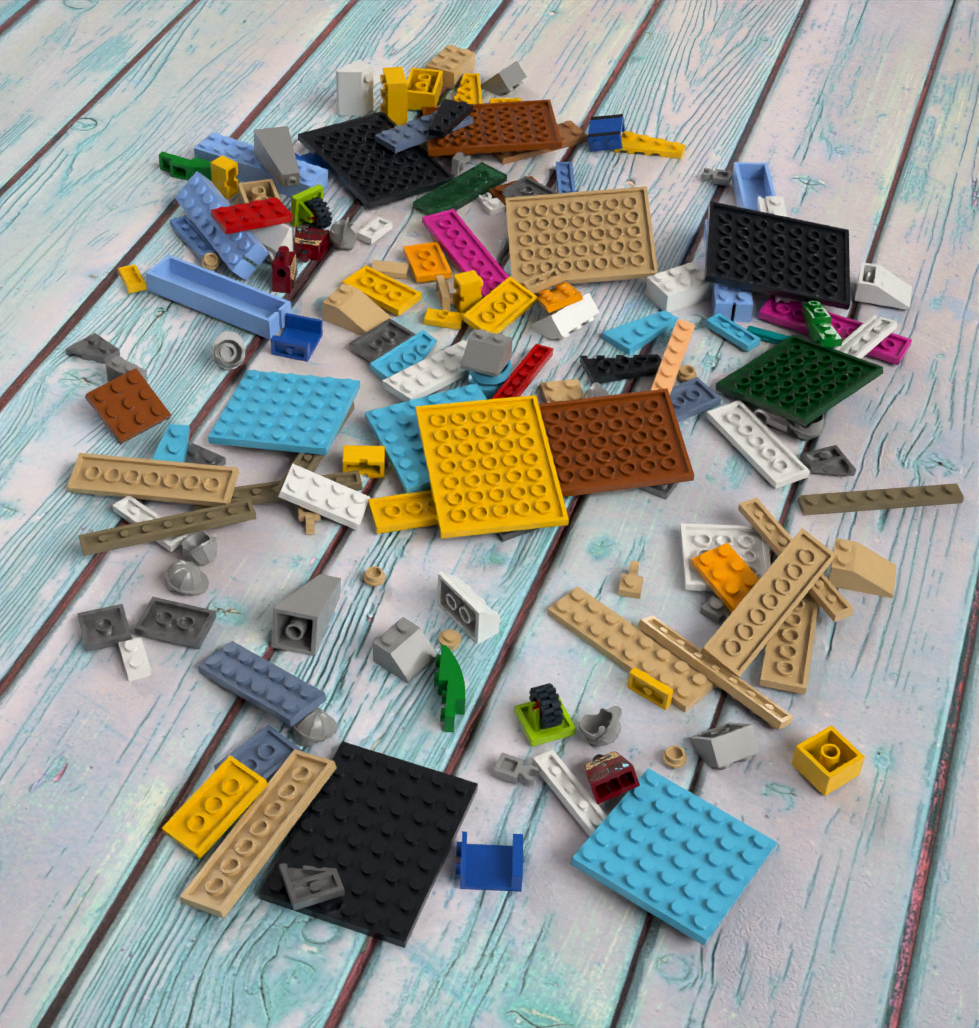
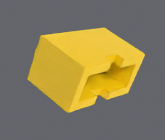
[210,155,239,199]
[453,270,483,314]
[343,445,385,478]

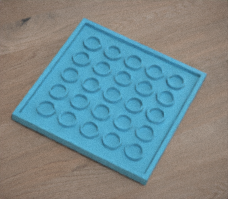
[208,370,360,455]
[365,383,487,493]
[571,768,777,946]

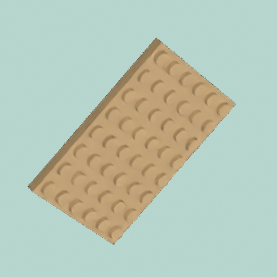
[505,186,658,286]

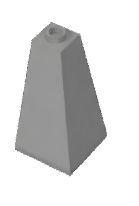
[254,126,300,187]
[271,574,341,656]

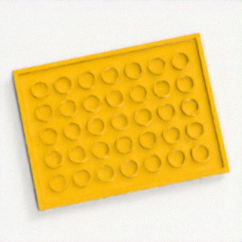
[415,395,569,539]

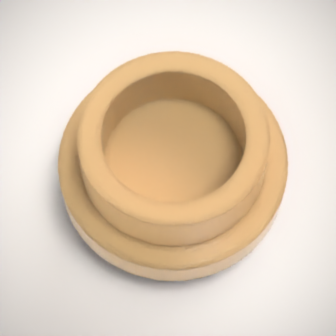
[201,252,220,270]
[677,365,697,382]
[363,566,386,587]
[439,629,461,651]
[663,745,687,768]

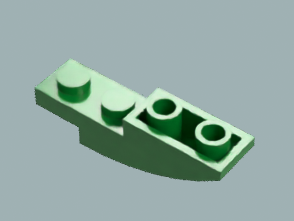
[159,152,212,182]
[802,301,842,347]
[434,645,465,733]

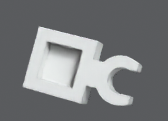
[478,193,506,216]

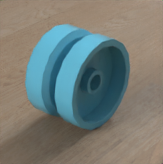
[468,360,512,398]

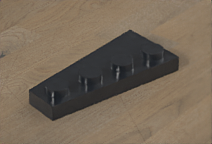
[428,98,473,138]
[580,354,662,384]

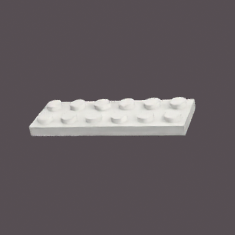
[382,340,469,402]
[706,400,810,489]

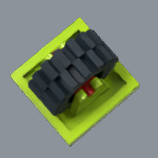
[290,184,332,229]
[514,683,576,747]

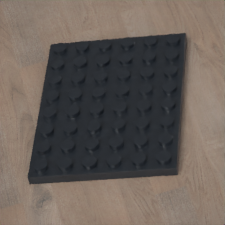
[298,111,455,209]
[704,201,850,310]
[259,741,478,948]

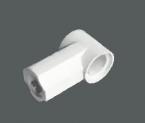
[753,407,792,433]

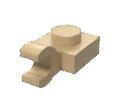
[298,505,320,535]
[618,560,643,599]

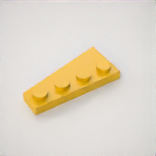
[454,73,483,104]
[613,131,686,159]

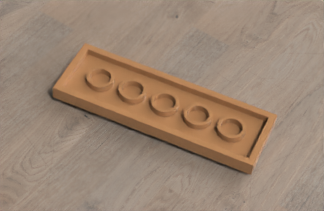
[491,121,588,165]

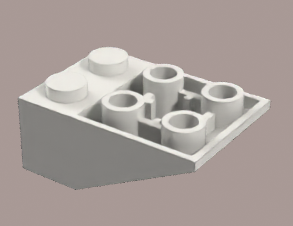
[854,262,912,310]

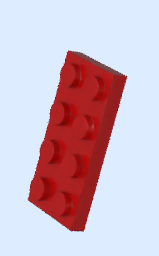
[211,197,293,234]

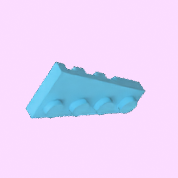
[601,310,679,355]
[369,330,437,380]
[152,424,190,463]

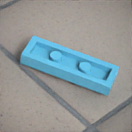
[705,313,761,352]

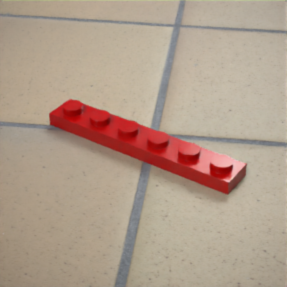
[491,344,554,399]

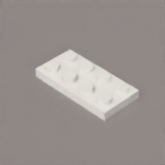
[278,463,370,530]

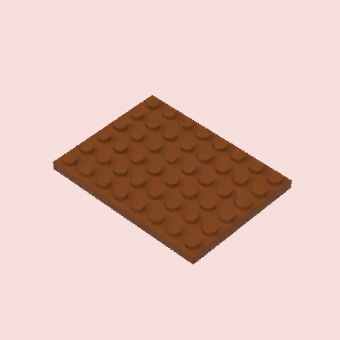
[422,99,562,157]
[539,388,694,497]

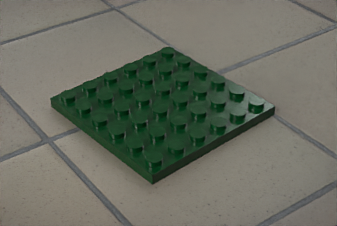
[715,335,883,426]

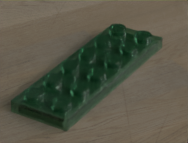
[413,162,507,216]

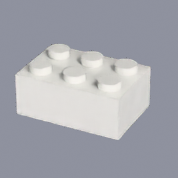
[645,262,713,312]

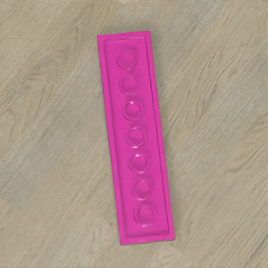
[422,209,509,299]
[758,295,912,365]

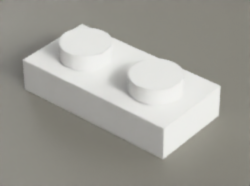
[357,217,393,244]
[118,637,152,681]

